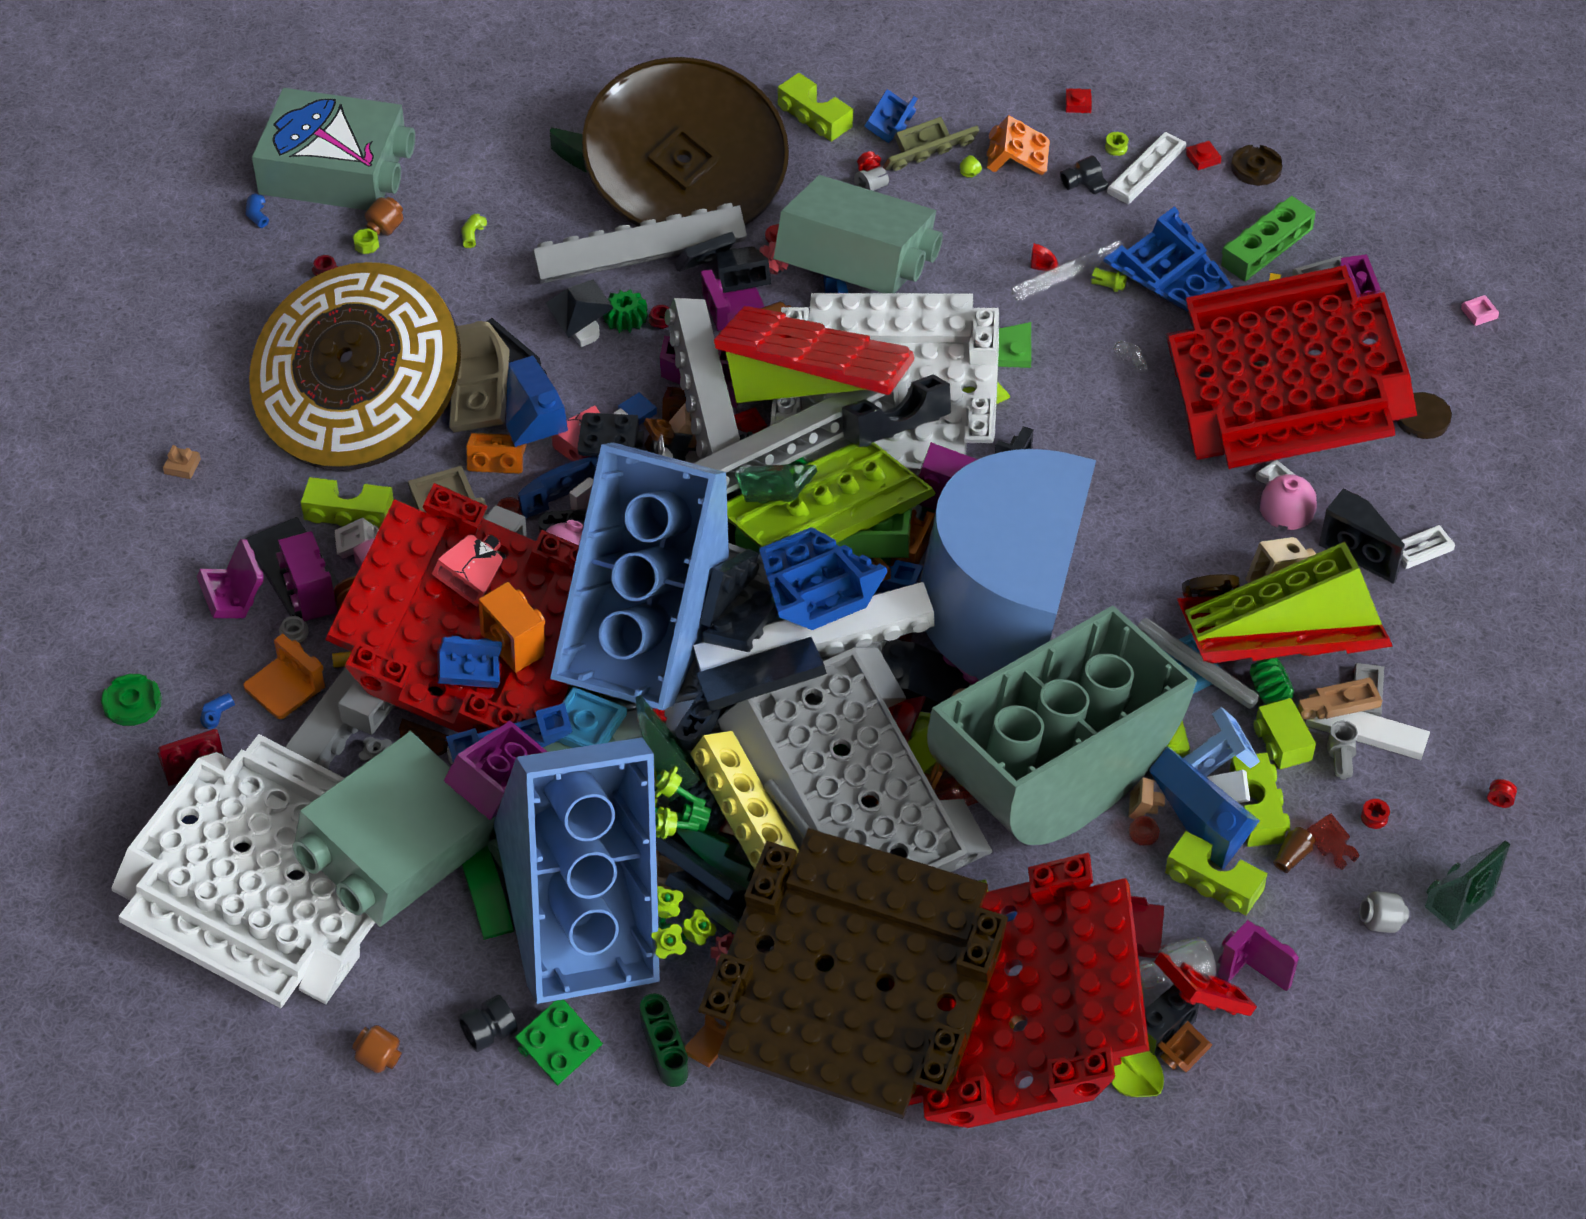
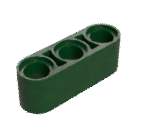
[640,993,689,1087]

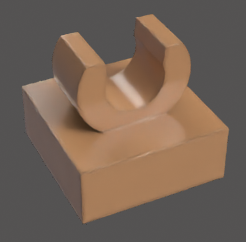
[163,445,201,479]
[1129,777,1165,820]

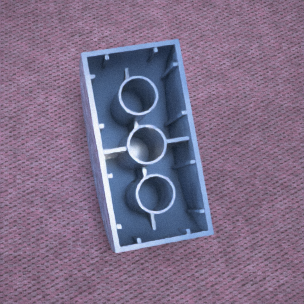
[920,449,1096,680]

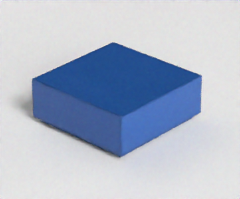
[618,392,657,425]

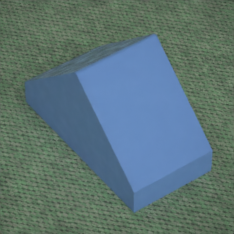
[550,443,729,711]
[494,737,660,1004]

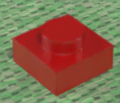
[1065,88,1092,113]
[1186,141,1221,170]

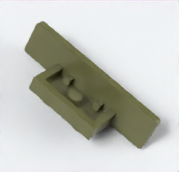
[883,117,979,171]

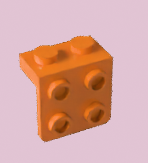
[987,115,1050,175]
[243,633,325,719]

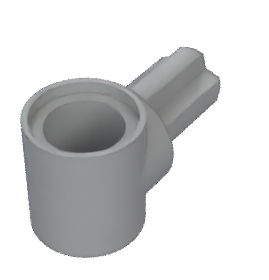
[1327,720,1358,780]

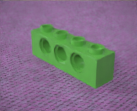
[1221,196,1316,282]

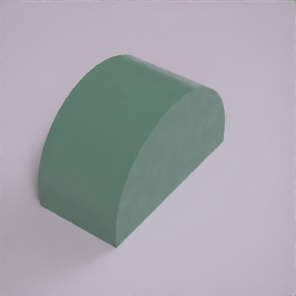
[927,605,1197,845]

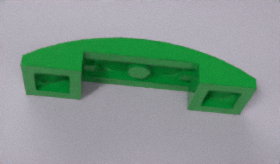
[461,845,514,940]

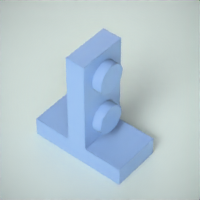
[1183,707,1260,777]

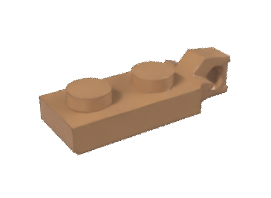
[1297,677,1383,720]

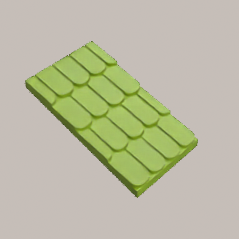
[727,442,936,548]

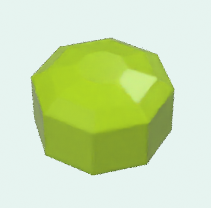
[353,228,379,254]

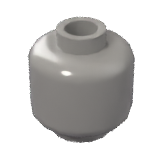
[1359,891,1409,933]

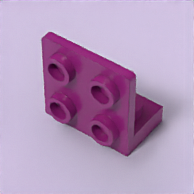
[701,269,765,331]

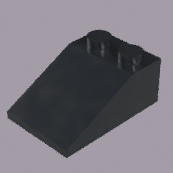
[1319,488,1405,584]
[883,640,970,712]

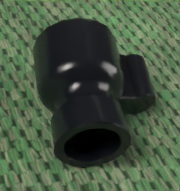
[1060,155,1109,195]

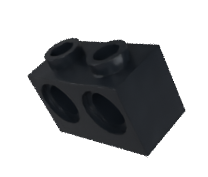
[1145,984,1199,1057]

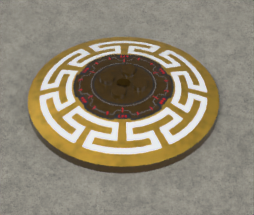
[249,262,461,471]

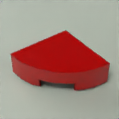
[1030,243,1058,273]
[734,407,767,434]

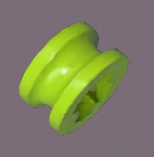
[1105,132,1129,156]

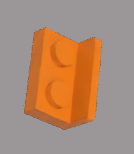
[466,433,527,474]

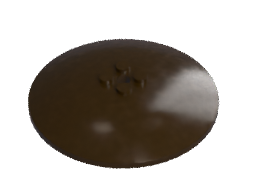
[582,57,789,227]

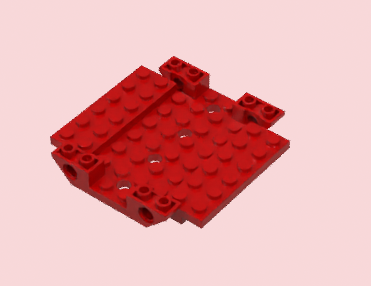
[1165,265,1417,469]
[326,483,579,734]
[889,852,1150,1128]

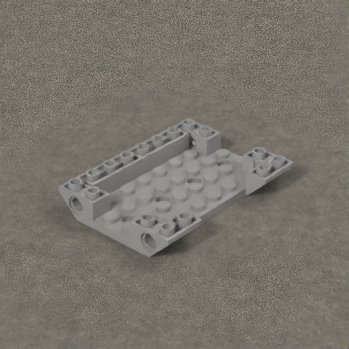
[717,648,992,872]

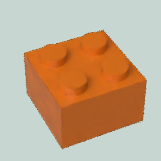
[479,582,546,673]

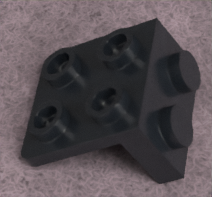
[577,413,644,457]

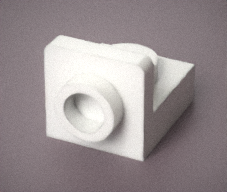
[335,518,379,558]

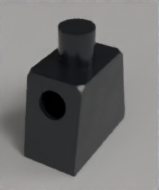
[717,246,771,293]

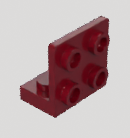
[157,729,224,786]

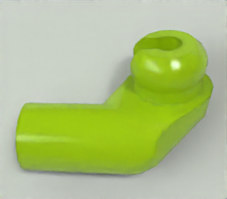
[461,213,487,248]

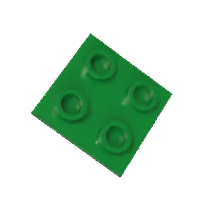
[515,999,603,1086]

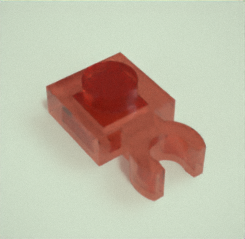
[1307,813,1359,870]

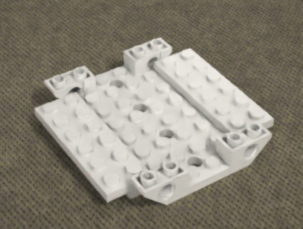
[770,293,999,475]
[112,734,375,1008]

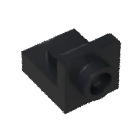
[995,426,1034,454]

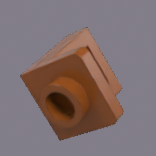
[1157,1021,1212,1072]

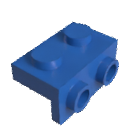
[864,89,918,143]
[437,636,502,688]

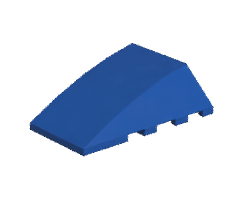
[1103,206,1233,312]
[759,527,887,630]

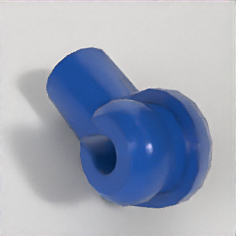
[245,193,269,228]
[200,693,235,729]

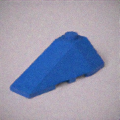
[506,356,568,447]
[1149,747,1260,869]

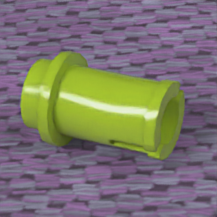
[1091,267,1127,292]

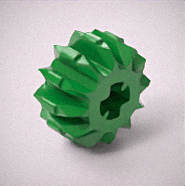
[603,289,648,333]
[1250,657,1294,705]

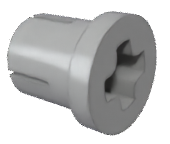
[854,166,889,191]

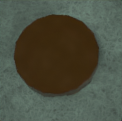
[1231,145,1283,186]
[1397,392,1452,439]
[1182,574,1240,598]

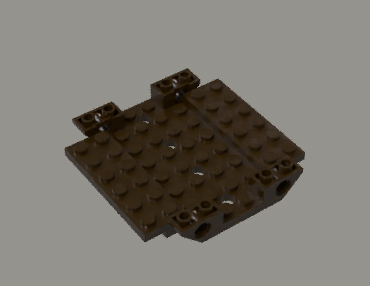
[698,828,1008,1119]

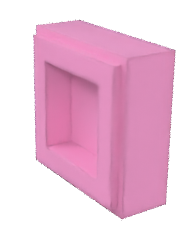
[1461,295,1499,326]

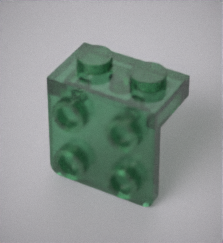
[734,464,818,504]

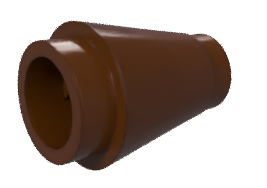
[1273,827,1315,873]

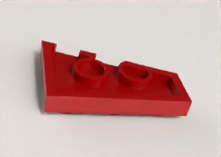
[1154,952,1257,1016]

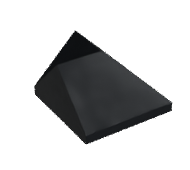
[546,279,614,338]

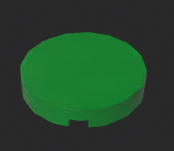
[101,674,162,726]

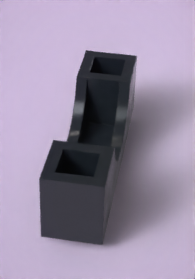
[842,374,951,447]

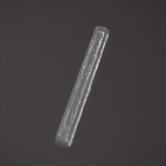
[1011,241,1125,301]

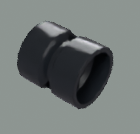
[458,994,518,1052]

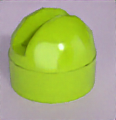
[960,155,982,178]

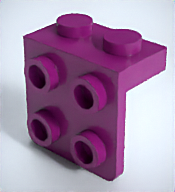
[196,539,263,618]
[1217,920,1299,991]

